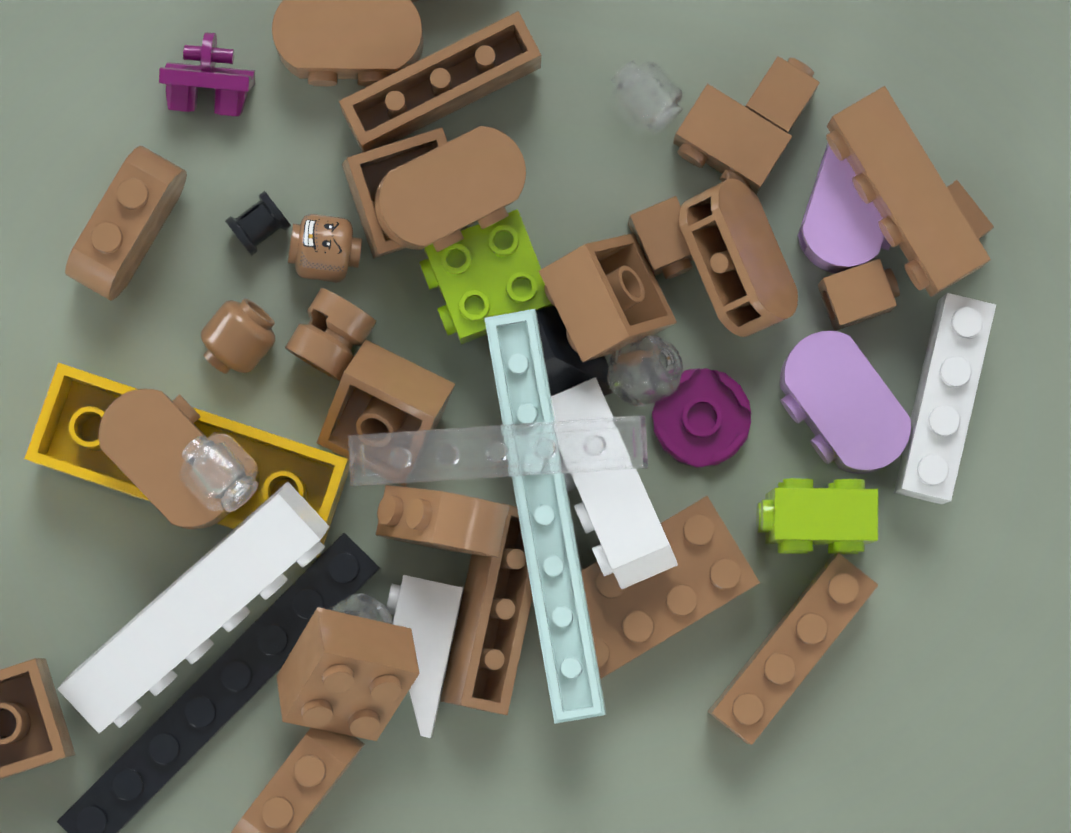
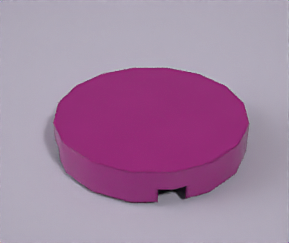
[652,368,751,468]

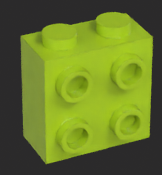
[419,209,553,345]
[756,478,878,555]

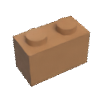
[673,83,792,195]

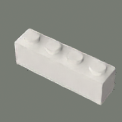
[893,293,996,504]
[551,377,678,589]

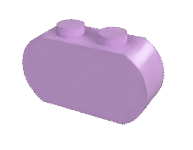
[797,143,891,273]
[780,331,911,474]

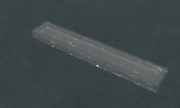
[348,416,648,486]

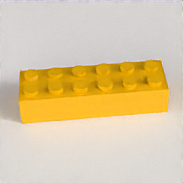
[24,362,352,558]

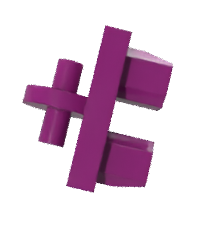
[159,32,256,116]

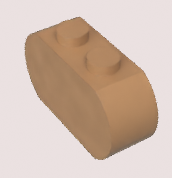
[272,0,424,87]
[375,126,526,252]
[65,146,187,301]
[679,179,798,337]
[99,389,240,530]
[375,485,510,558]
[231,728,365,833]

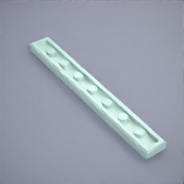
[485,309,607,724]

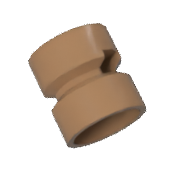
[285,288,377,381]

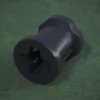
[225,191,291,256]

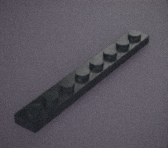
[57,533,381,833]

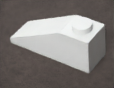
[386,575,464,738]

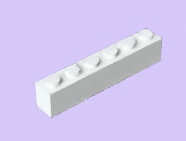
[57,482,330,733]

